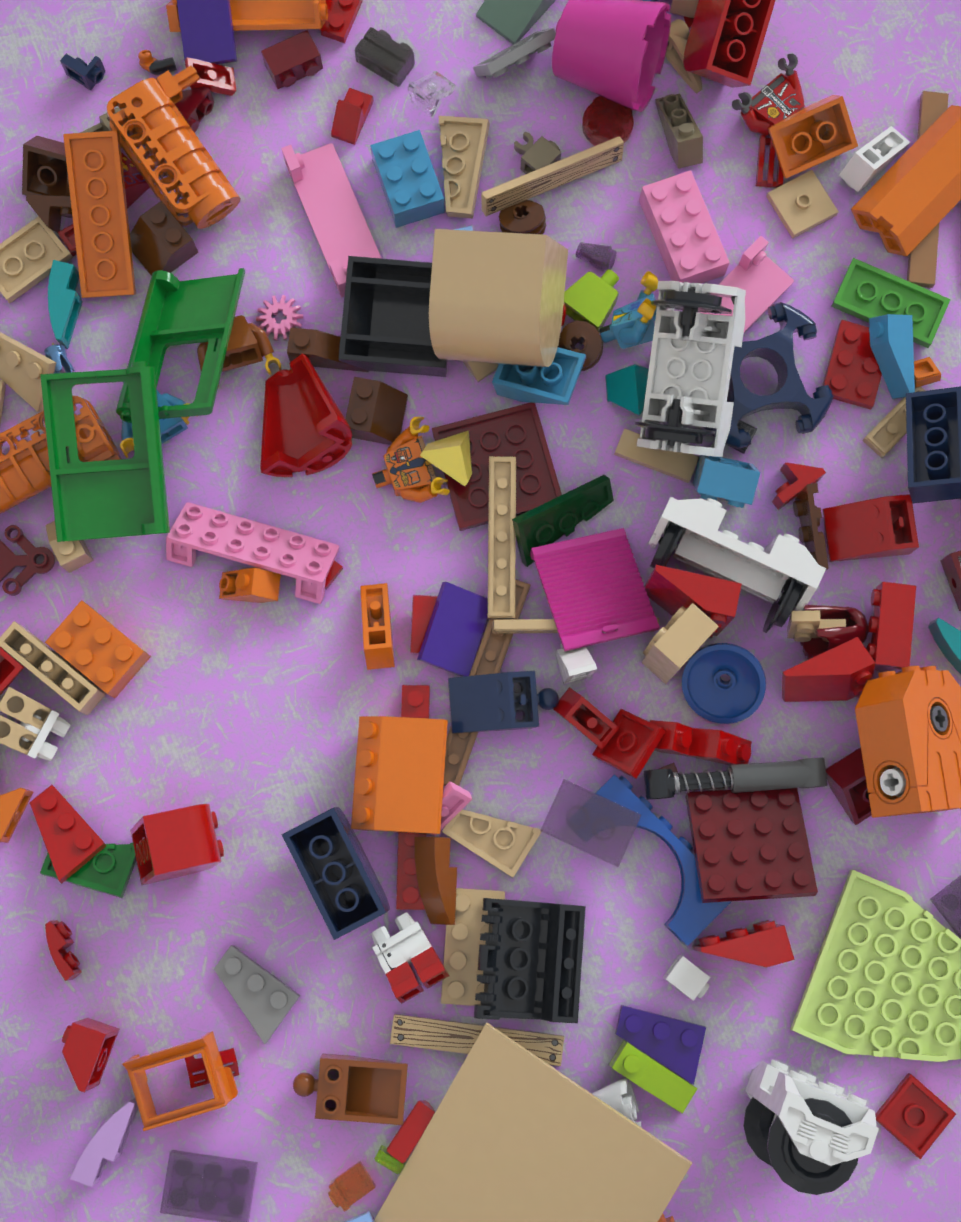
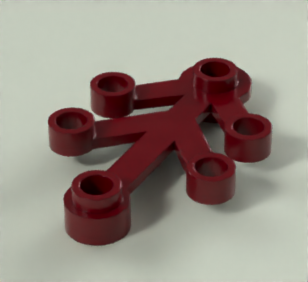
[0,525,55,596]

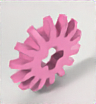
[256,295,303,340]

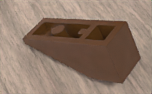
[287,327,369,372]

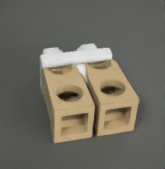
[0,687,70,761]

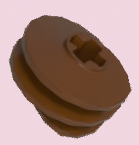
[499,200,546,235]
[558,320,603,371]

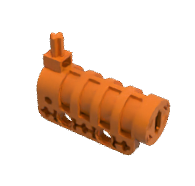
[107,66,241,229]

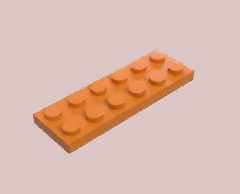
[63,131,136,298]

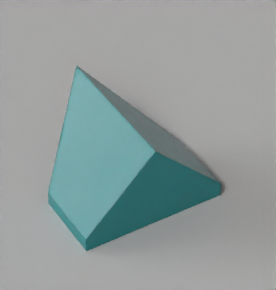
[605,364,649,415]

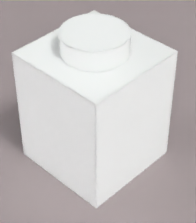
[662,955,711,1001]

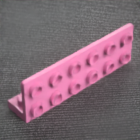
[281,143,382,297]
[650,236,794,356]
[166,502,339,604]

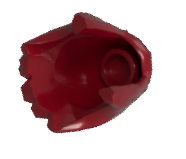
[800,605,869,660]

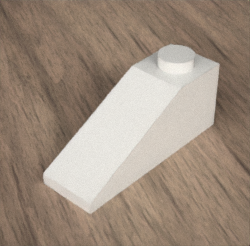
[839,126,910,192]
[555,644,597,684]

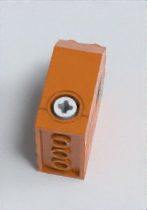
[855,666,961,818]

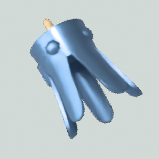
[44,343,75,374]

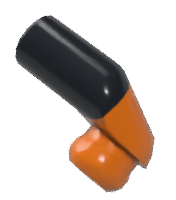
[138,50,177,75]

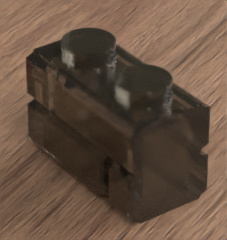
[354,27,415,87]

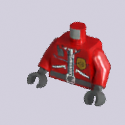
[732,54,805,137]

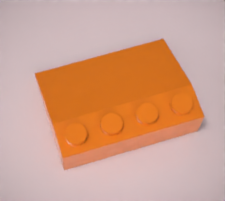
[351,716,448,834]

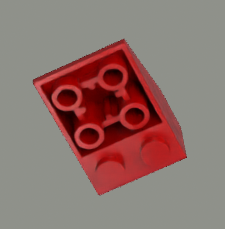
[822,494,919,562]
[692,920,795,967]

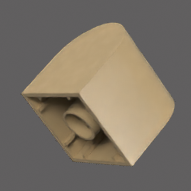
[429,229,568,367]

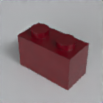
[261,30,323,89]

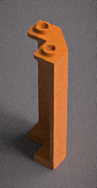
[166,0,328,32]
[851,105,961,256]

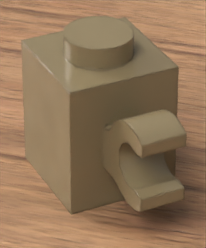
[514,132,561,174]

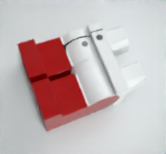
[371,912,450,1004]

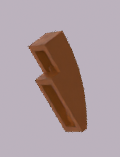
[415,837,457,925]

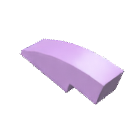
[70,1098,138,1187]

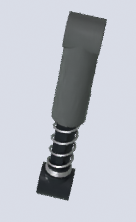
[644,758,828,800]

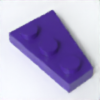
[615,1005,706,1085]

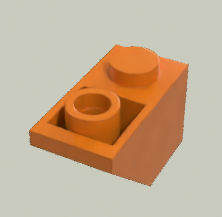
[219,567,281,603]

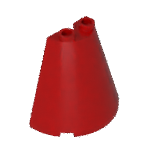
[260,354,352,477]

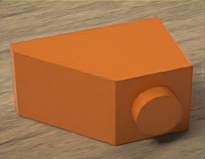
[0,788,33,843]

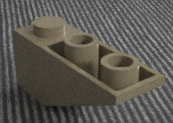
[655,94,703,169]

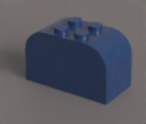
[281,807,390,940]

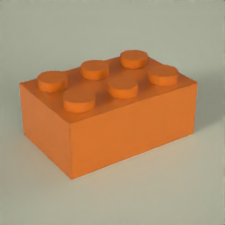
[45,600,151,698]

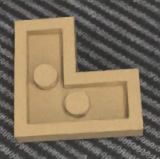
[787,610,846,642]

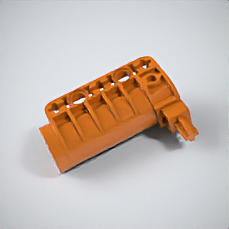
[0,396,122,514]

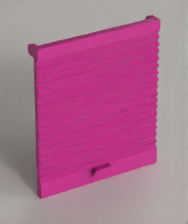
[530,528,660,652]

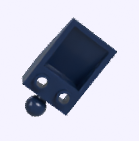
[448,671,559,734]

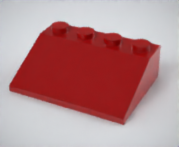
[645,565,742,639]

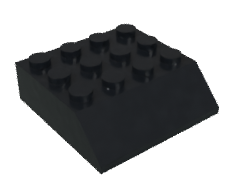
[339,256,448,377]

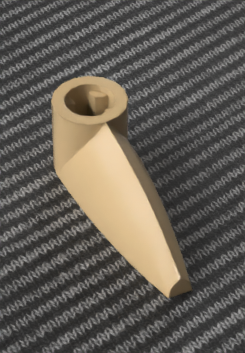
[665,19,702,94]

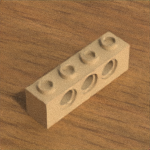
[0,621,106,715]

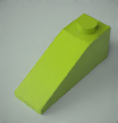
[609,1040,697,1114]

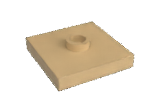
[766,170,839,239]

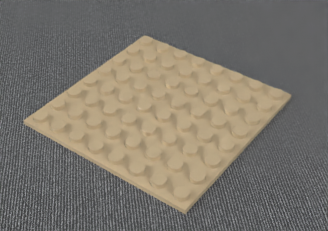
[374,1023,693,1222]

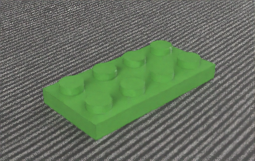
[831,258,951,348]

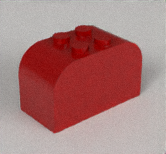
[683,0,776,88]
[130,804,224,886]

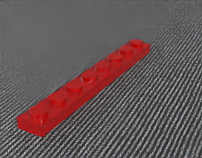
[396,685,430,910]

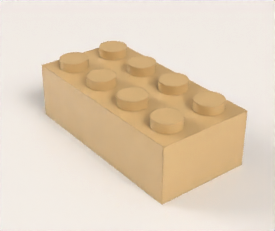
[641,603,719,684]

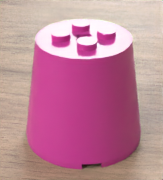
[552,0,671,112]

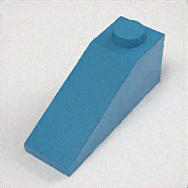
[869,314,915,399]

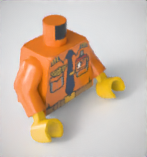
[372,417,450,503]

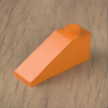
[360,583,395,670]

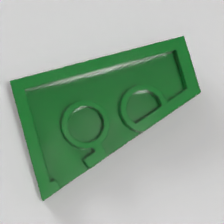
[40,843,136,898]

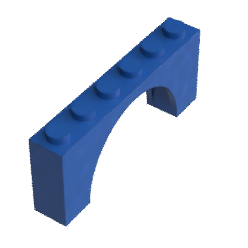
[565,774,732,946]

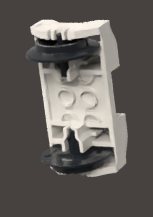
[635,281,746,457]

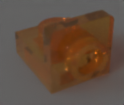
[328,1161,376,1212]

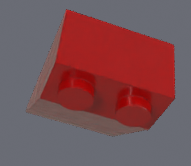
[782,637,875,702]

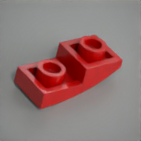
[410,595,438,653]
[45,920,82,981]

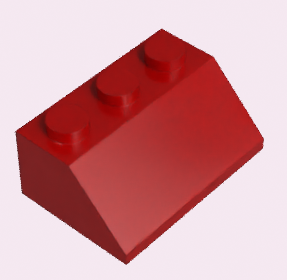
[866,582,916,673]

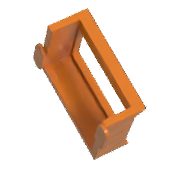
[122,1031,238,1131]

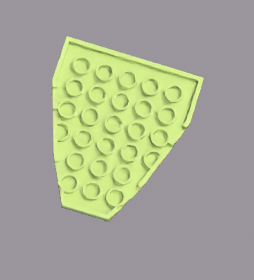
[790,870,961,1062]

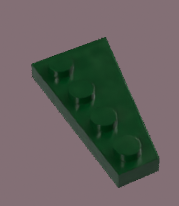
[512,475,614,567]

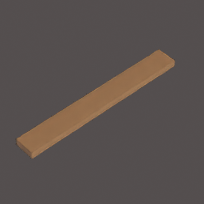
[907,91,949,288]
[443,579,531,786]

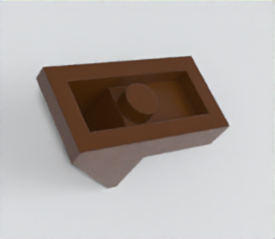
[26,195,73,232]

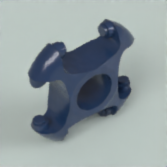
[704,302,833,449]

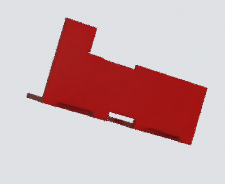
[185,1048,239,1088]

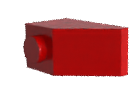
[553,687,619,749]

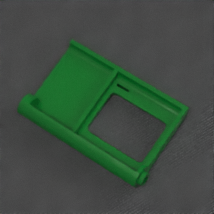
[116,268,245,423]
[40,361,170,542]

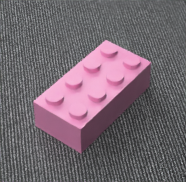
[639,170,730,283]

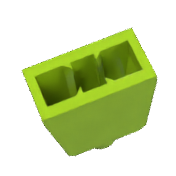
[564,269,619,333]

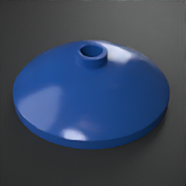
[682,643,766,724]

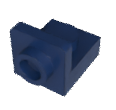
[60,53,105,90]

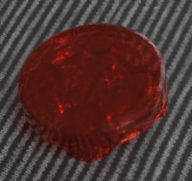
[582,96,634,146]

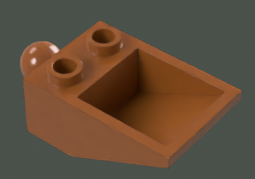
[293,1054,408,1125]

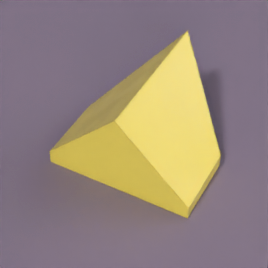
[420,431,472,486]

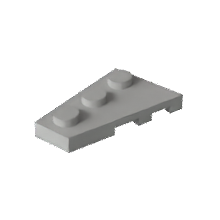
[214,945,300,1044]

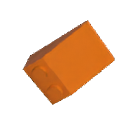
[768,95,858,179]

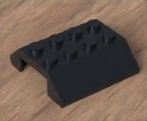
[474,898,586,1023]

